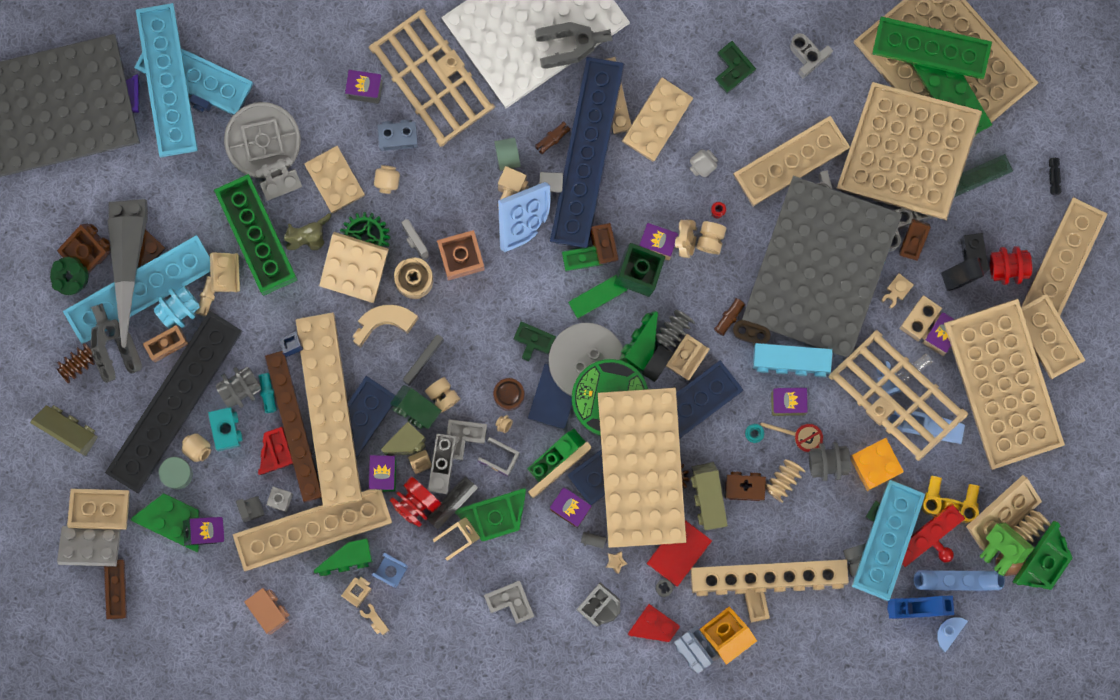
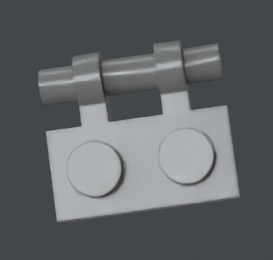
[255,157,302,201]

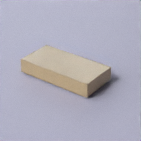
[744,582,770,623]

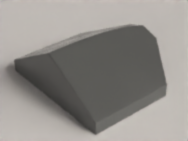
[576,582,621,627]

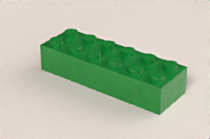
[214,174,298,296]

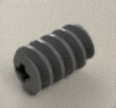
[655,310,695,351]

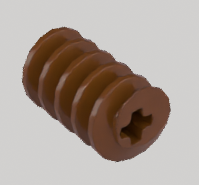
[56,343,95,384]

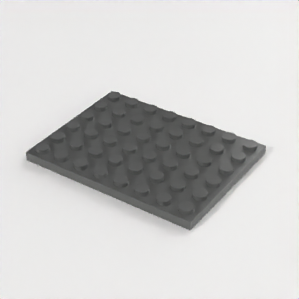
[0,34,140,177]
[742,176,902,358]

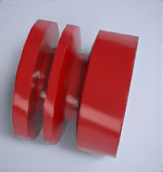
[389,476,441,528]

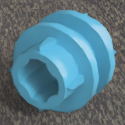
[153,285,200,329]

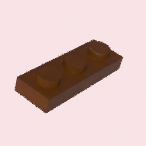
[104,560,127,619]

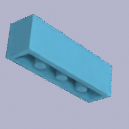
[753,343,832,377]

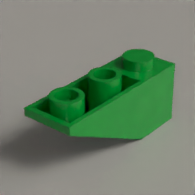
[619,311,658,372]
[527,428,586,482]
[314,539,373,577]

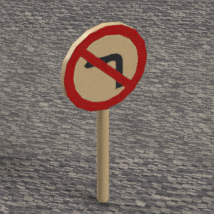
[760,423,823,452]

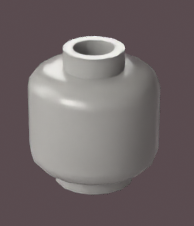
[690,149,718,177]

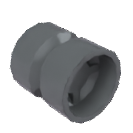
[843,543,866,577]

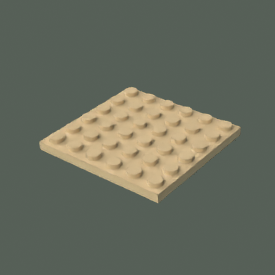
[837,82,982,220]

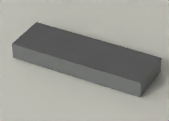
[403,335,444,386]
[427,476,478,530]

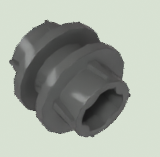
[215,367,261,408]
[809,442,851,482]

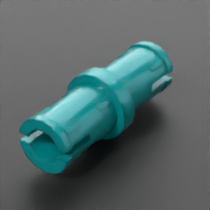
[258,373,277,413]

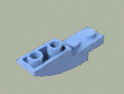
[885,411,965,444]

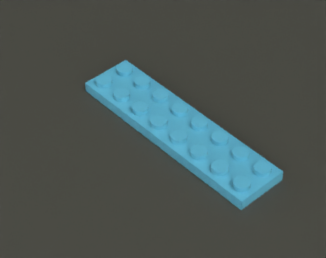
[136,3,198,158]
[63,235,210,344]

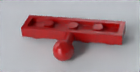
[902,503,965,567]

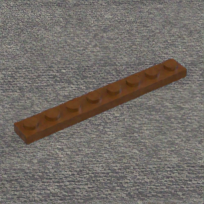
[265,351,322,503]

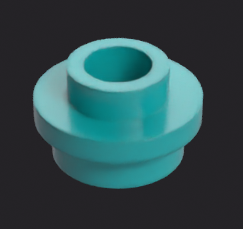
[745,424,764,443]

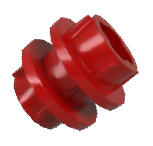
[989,246,1032,285]

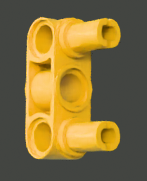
[921,476,980,523]

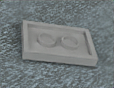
[57,526,121,566]

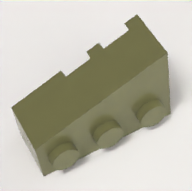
[691,462,728,530]

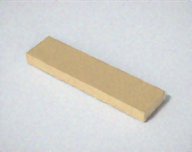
[528,442,591,498]

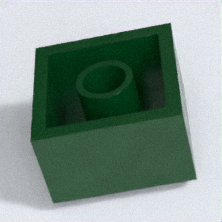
[614,243,666,297]
[390,385,442,429]

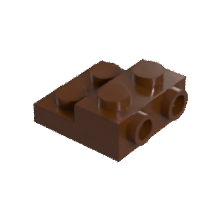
[57,223,111,274]

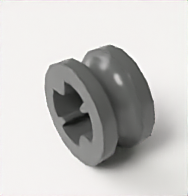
[655,579,673,597]

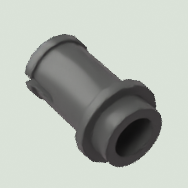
[581,531,606,549]

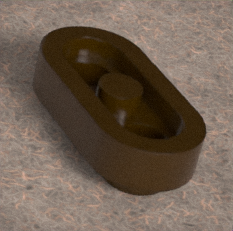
[733,320,771,344]

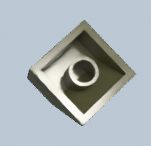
[381,422,426,456]

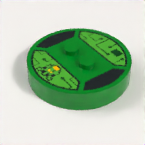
[572,359,648,436]

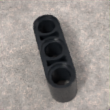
[941,257,984,291]

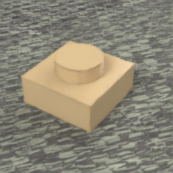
[408,450,432,475]

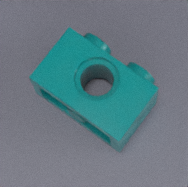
[208,407,243,452]

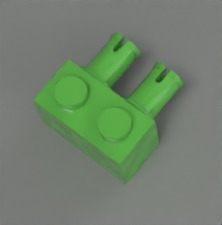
[980,523,1034,576]

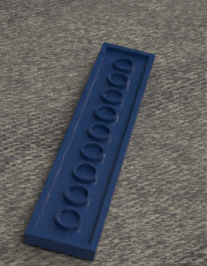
[550,57,625,248]
[567,360,744,506]

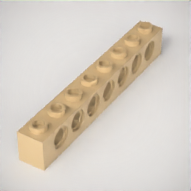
[691,560,849,596]

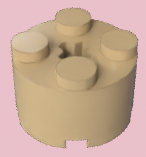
[394,258,433,299]

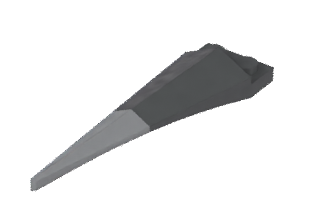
[107,199,148,348]

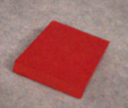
[646,520,712,587]

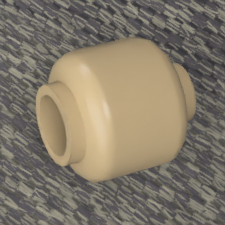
[374,165,400,194]
[182,433,211,462]

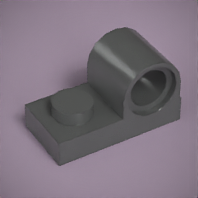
[236,496,265,523]

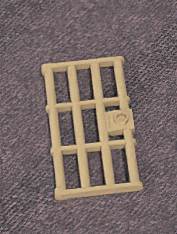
[369,8,495,147]
[828,330,968,461]

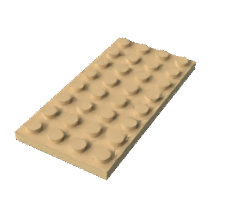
[944,299,1065,470]
[598,387,686,548]

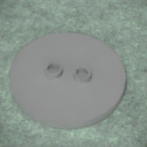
[224,102,301,178]
[548,323,623,396]

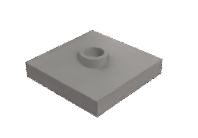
[401,219,429,260]

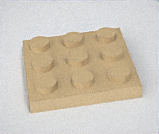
[319,232,389,303]

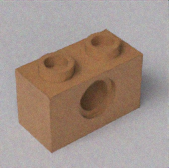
[143,325,188,363]

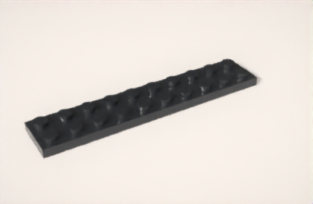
[105,311,243,494]

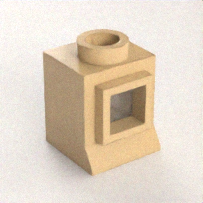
[341,577,371,608]

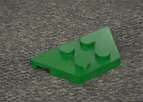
[455,488,526,542]
[131,493,199,553]
[1012,521,1072,590]

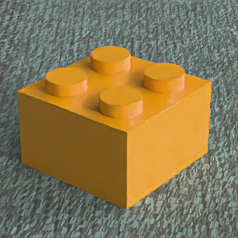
[850,438,904,491]

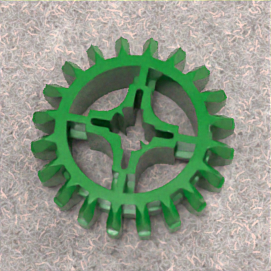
[340,212,391,247]

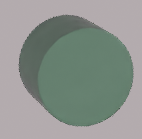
[494,137,521,171]
[159,457,193,490]

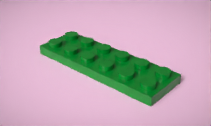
[872,16,992,79]
[911,28,993,135]

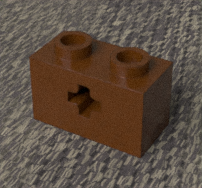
[725,472,766,501]

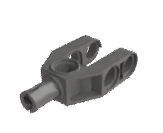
[534,22,613,69]
[90,303,142,383]

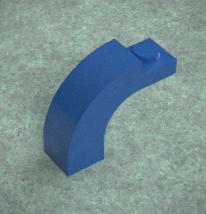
[887,596,954,619]

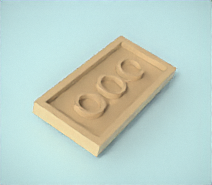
[622,77,693,162]
[1021,294,1086,379]
[966,475,1042,551]

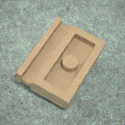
[210,253,240,292]
[666,334,710,381]

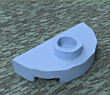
[937,617,968,652]

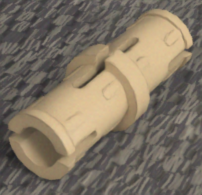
[196,276,215,316]

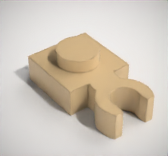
[881,274,914,309]

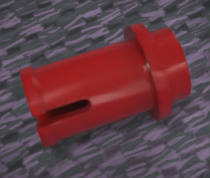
[711,202,726,219]

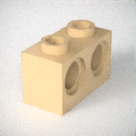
[899,295,942,342]

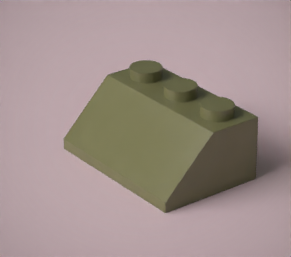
[30,405,98,456]

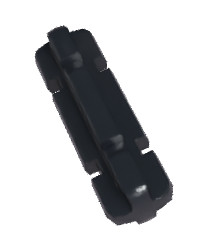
[1049,157,1062,195]

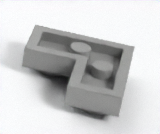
[447,419,487,461]
[484,581,534,624]

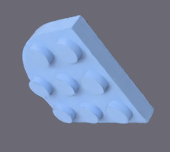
[498,182,550,252]

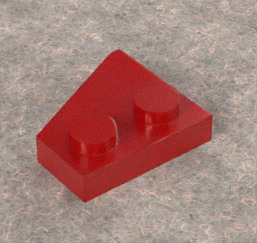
[258,427,293,475]
[627,604,681,642]

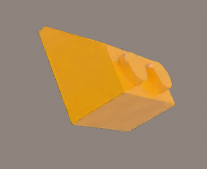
[699,606,757,665]

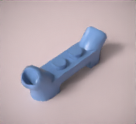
[913,570,1005,591]

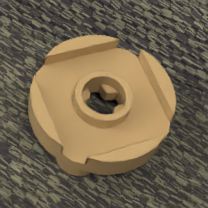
[675,219,697,258]

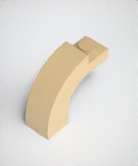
[353,305,419,348]

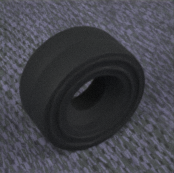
[642,345,673,382]

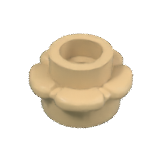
[496,415,513,433]

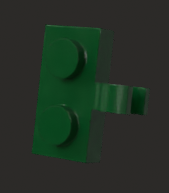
[513,321,556,362]

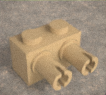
[498,166,529,210]

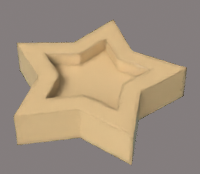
[606,551,627,574]

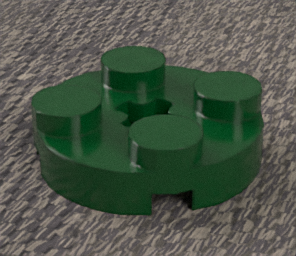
[50,257,89,295]

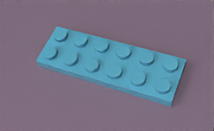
[134,49,254,115]
[852,480,925,601]

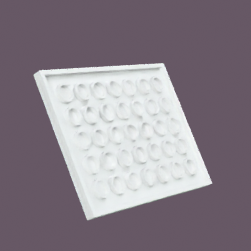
[441,0,630,108]

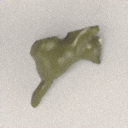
[284,213,331,250]

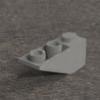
[428,434,456,494]

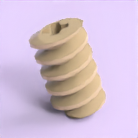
[765,459,806,503]
[1013,510,1051,542]

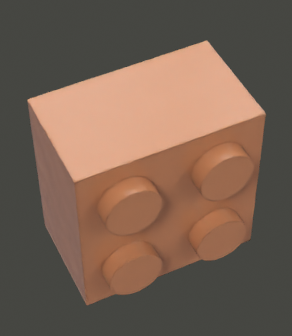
[437,230,485,280]
[244,588,289,635]

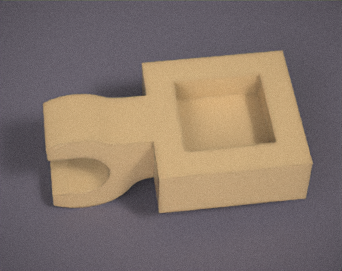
[360,604,390,635]

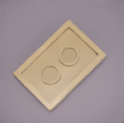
[304,146,365,213]
[67,489,130,530]

